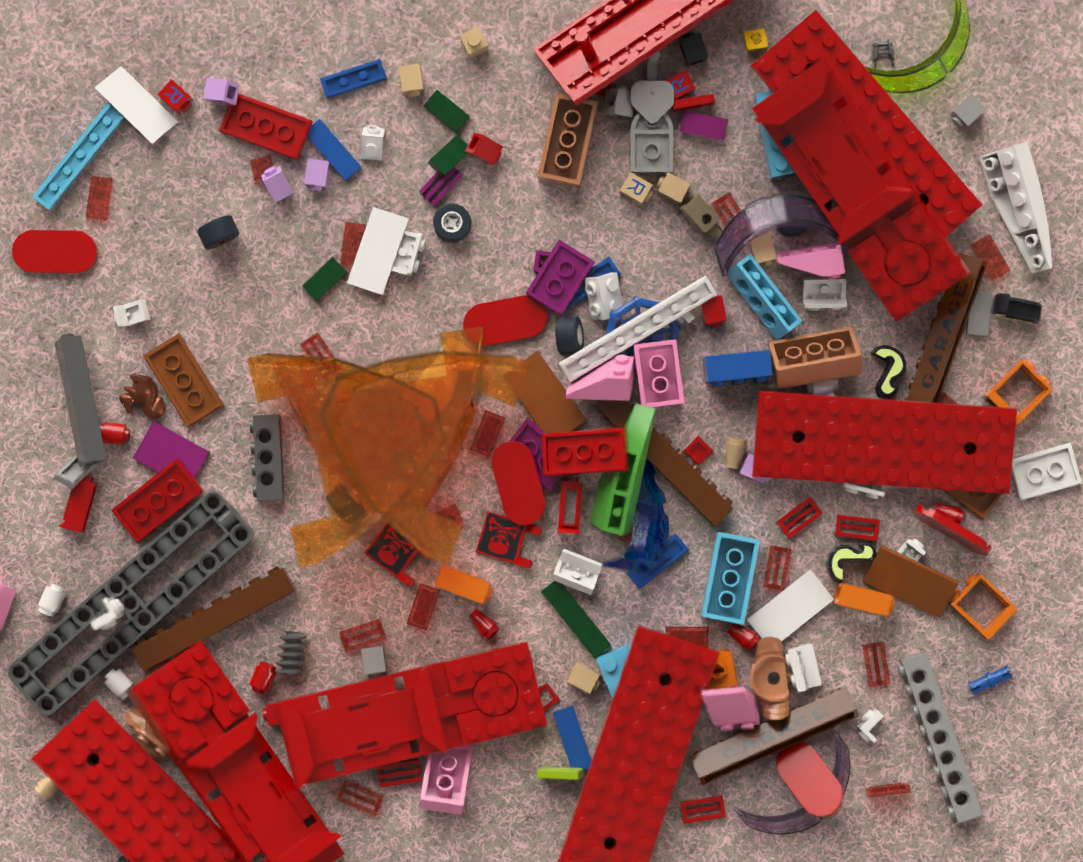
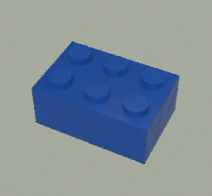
[703,350,772,388]

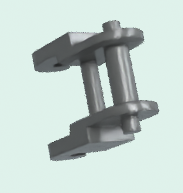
[872,39,895,67]

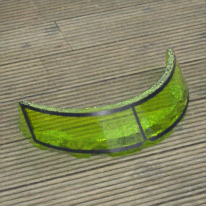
[865,0,970,94]

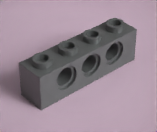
[249,414,285,501]

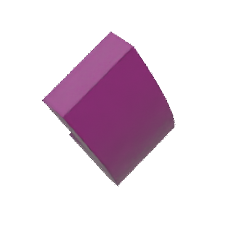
[679,111,728,140]

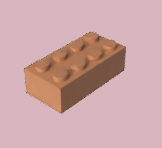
[538,93,598,188]
[768,327,862,389]

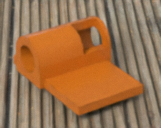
[707,648,738,690]

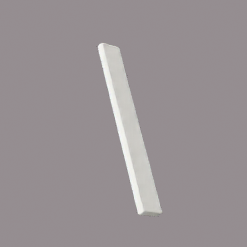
[559,276,717,382]

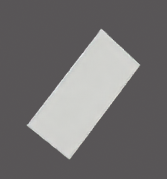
[95,67,178,143]
[347,207,409,295]
[747,569,834,641]

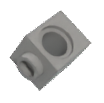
[603,85,633,119]
[950,94,986,129]
[361,645,387,678]

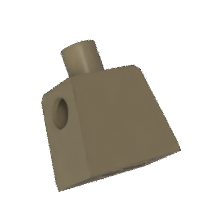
[677,194,723,240]

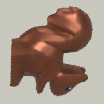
[119,373,166,419]

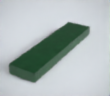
[541,581,611,658]

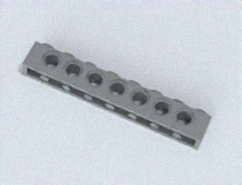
[898,651,983,823]

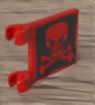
[475,511,542,568]
[364,519,435,587]

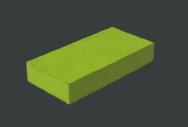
[537,767,584,780]

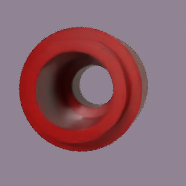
[99,422,130,446]
[249,661,276,694]

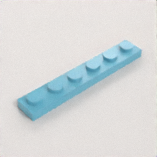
[32,102,125,211]

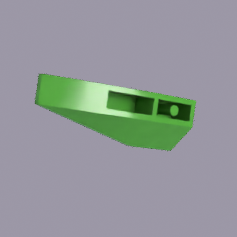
[590,403,656,536]

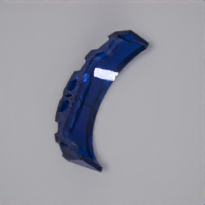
[602,459,669,573]

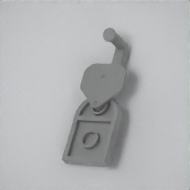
[630,52,674,173]

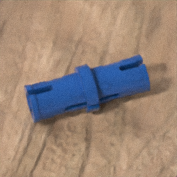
[968,665,1013,695]

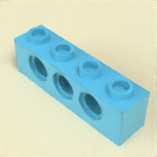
[725,254,802,340]

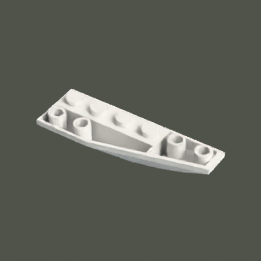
[979,142,1052,273]

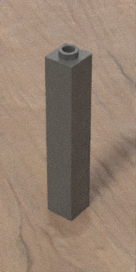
[55,333,106,467]

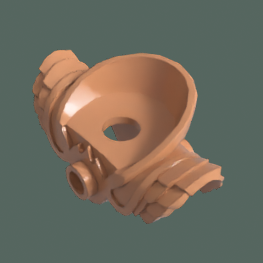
[749,636,792,720]
[124,706,171,762]

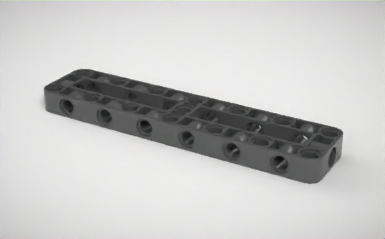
[8,492,254,715]

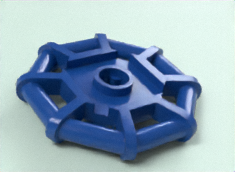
[606,296,681,371]

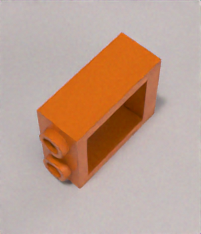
[983,359,1053,426]
[434,565,493,604]
[948,573,1018,640]
[833,582,895,616]

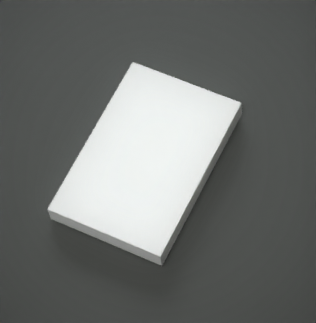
[1012,443,1082,501]

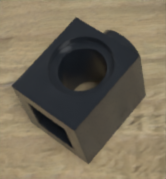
[679,32,708,67]

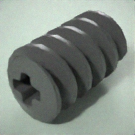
[275,630,307,676]

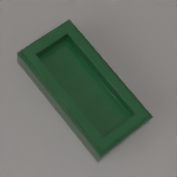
[424,90,470,133]
[428,135,468,178]
[302,257,348,301]

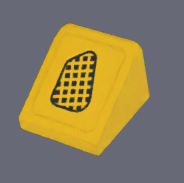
[743,28,769,53]

